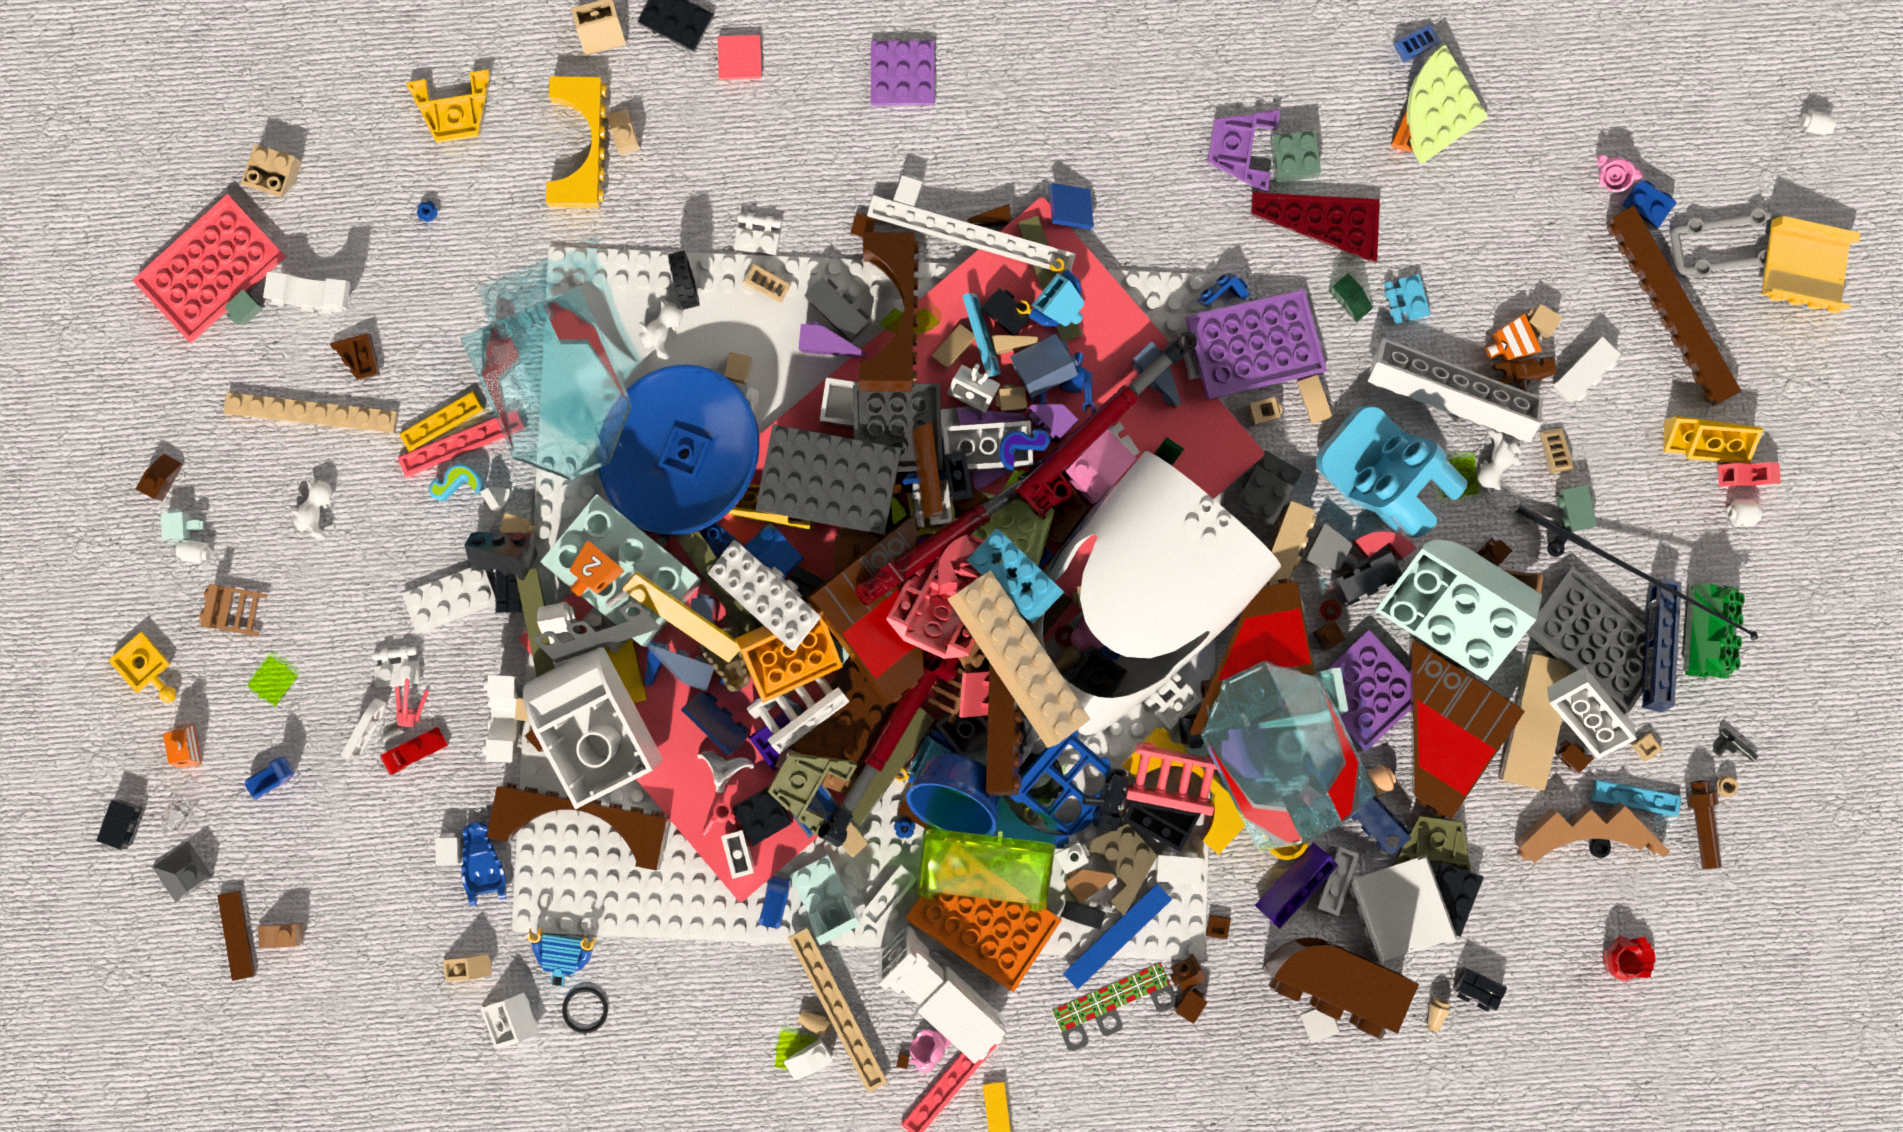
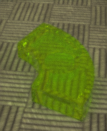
[880,307,940,335]

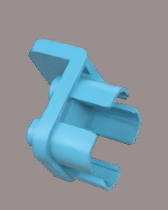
[1316,405,1467,538]

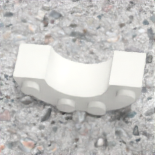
[263,272,351,314]
[537,602,581,668]
[483,675,521,762]

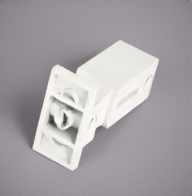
[879,924,1006,1063]

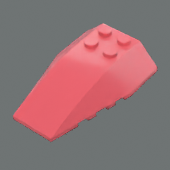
[886,534,985,659]

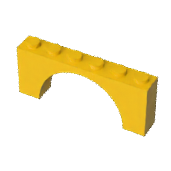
[546,76,607,208]
[1121,727,1249,855]

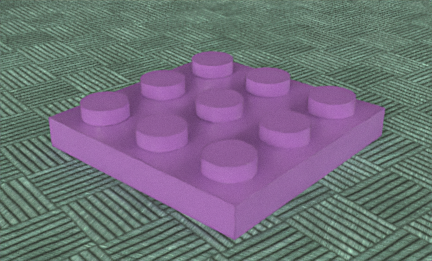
[871,41,934,106]

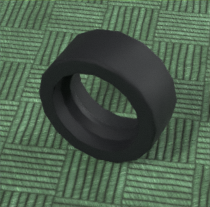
[1061,900,1105,929]

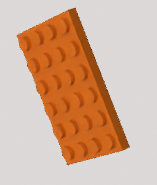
[905,846,1062,993]

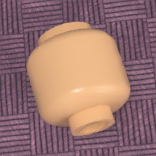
[1362,765,1396,797]

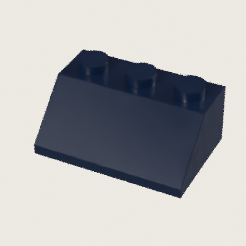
[681,691,749,756]

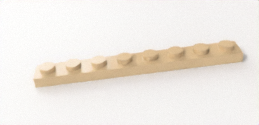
[224,392,398,433]
[788,927,888,1093]

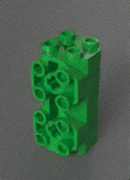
[1683,584,1745,679]

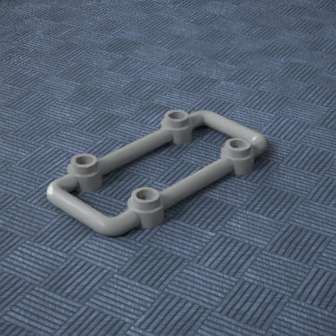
[1670,208,1783,278]

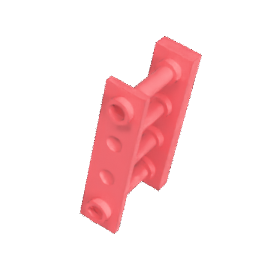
[1125,742,1222,816]

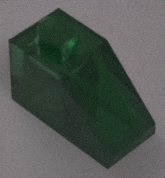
[1329,273,1373,323]

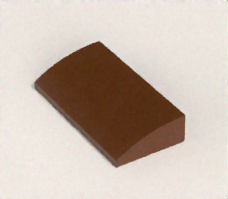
[911,423,943,518]

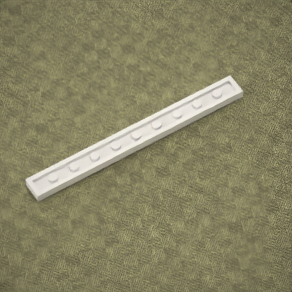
[867,195,1076,273]

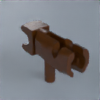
[1492,356,1556,393]

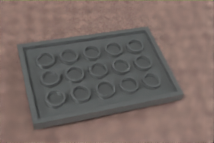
[755,424,902,535]
[1526,566,1647,714]

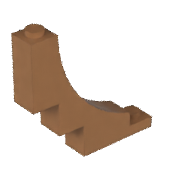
[1514,802,1670,863]

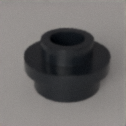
[1589,839,1611,858]

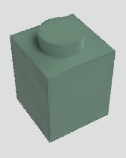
[224,290,264,326]

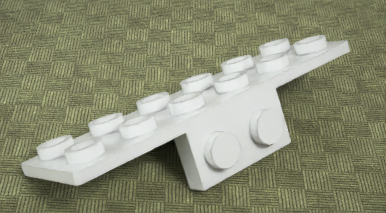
[708,540,821,651]

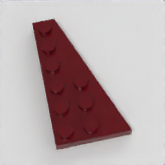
[1250,192,1380,264]

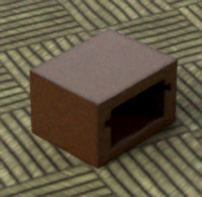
[896,1052,910,1069]

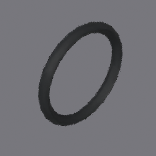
[562,987,608,1034]

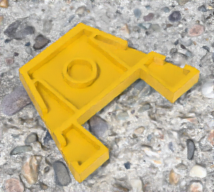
[406,69,490,143]

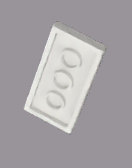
[402,567,495,634]

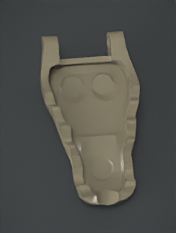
[700,614,750,692]

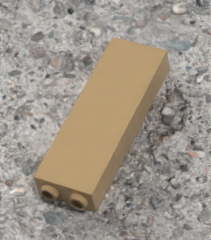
[1498,651,1574,791]

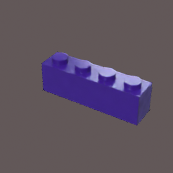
[1255,842,1339,929]

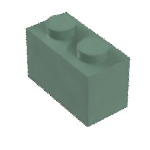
[1556,484,1597,532]

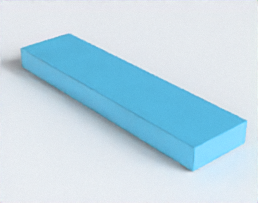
[962,293,1001,378]
[1591,780,1682,817]

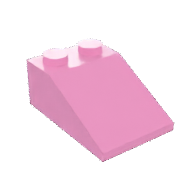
[1061,430,1137,504]

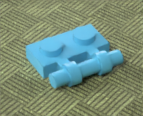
[1384,274,1430,324]

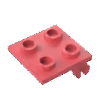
[959,671,989,717]

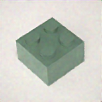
[1270,130,1321,183]

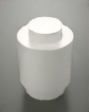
[1801,110,1836,135]
[176,539,211,564]

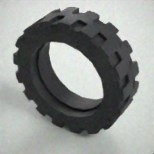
[668,250,700,310]
[1011,753,1064,807]

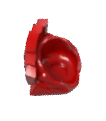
[1603,935,1656,983]

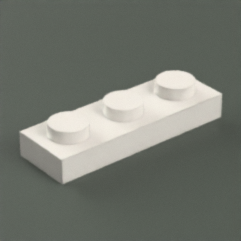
[1317,846,1359,915]
[859,864,918,929]

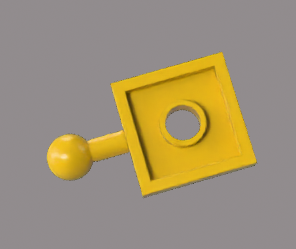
[108,632,177,703]

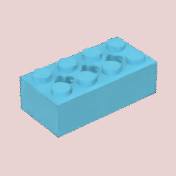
[967,528,1064,624]

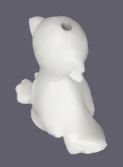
[639,300,683,360]
[1477,429,1521,490]
[289,481,332,539]

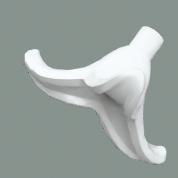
[697,751,754,793]

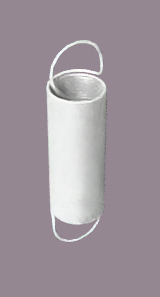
[602,590,629,610]
[376,726,410,744]
[1084,898,1119,913]

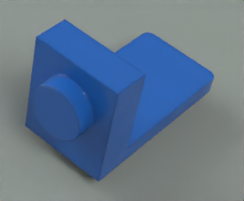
[1197,273,1250,307]

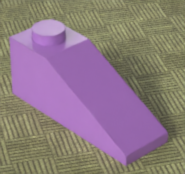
[798,321,866,358]

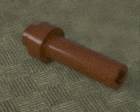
[1686,780,1722,869]

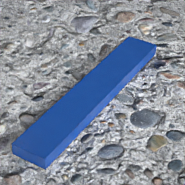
[1062,883,1172,990]

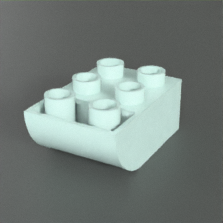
[1375,540,1542,681]

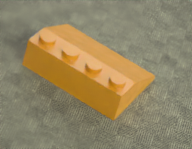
[735,604,843,703]

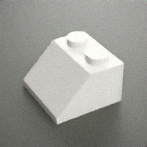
[480,992,539,1049]

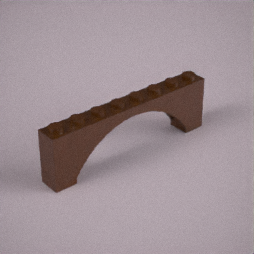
[859,232,919,392]
[486,782,670,871]

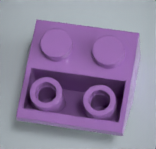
[1027,404,1078,443]

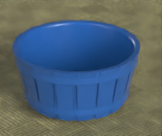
[906,753,1001,839]

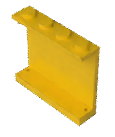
[1761,216,1860,313]

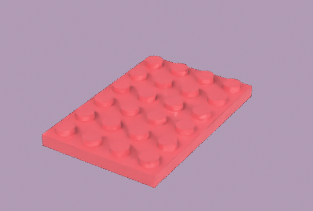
[132,194,286,343]

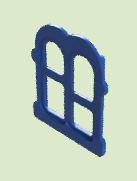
[1009,731,1112,836]

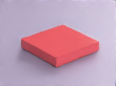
[718,35,762,80]

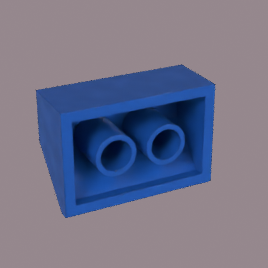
[743,522,804,578]

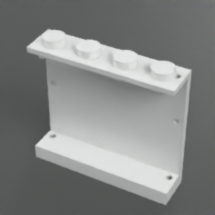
[1349,855,1457,965]

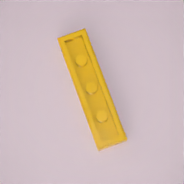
[399,391,485,452]

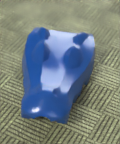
[461,822,507,906]

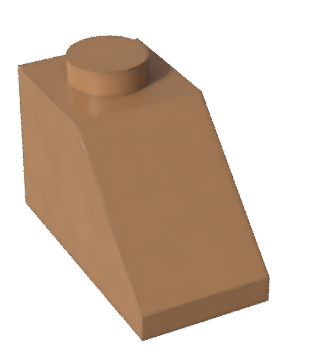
[1064,868,1116,904]
[258,922,303,948]

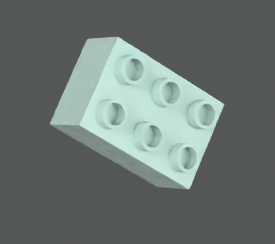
[540,494,703,647]

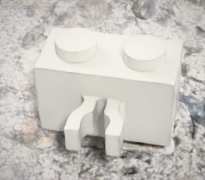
[947,364,1000,413]

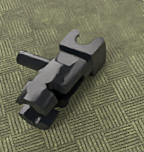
[1082,769,1131,831]

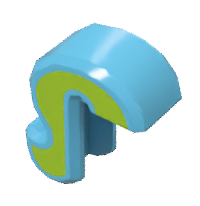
[429,464,484,501]

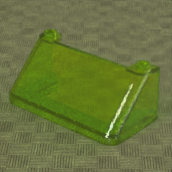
[916,829,1055,912]

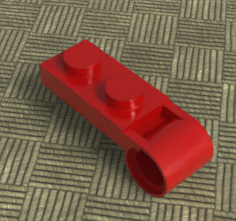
[380,727,448,776]

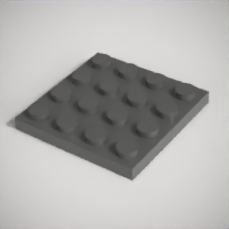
[853,383,943,472]

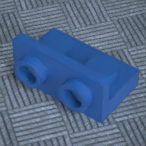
[1622,180,1677,228]

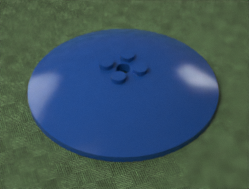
[597,365,760,535]

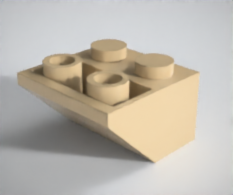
[571,0,626,56]
[241,144,302,198]

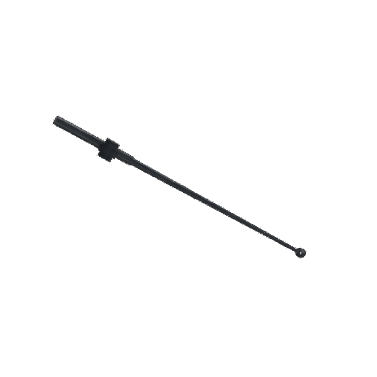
[1516,505,1758,640]

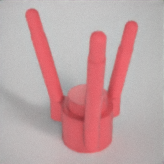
[395,678,429,727]
[702,799,740,836]

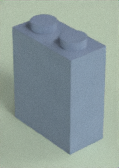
[1010,334,1078,398]

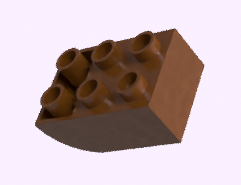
[1262,937,1419,1039]

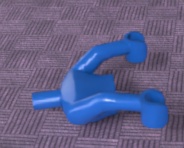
[1031,352,1098,414]

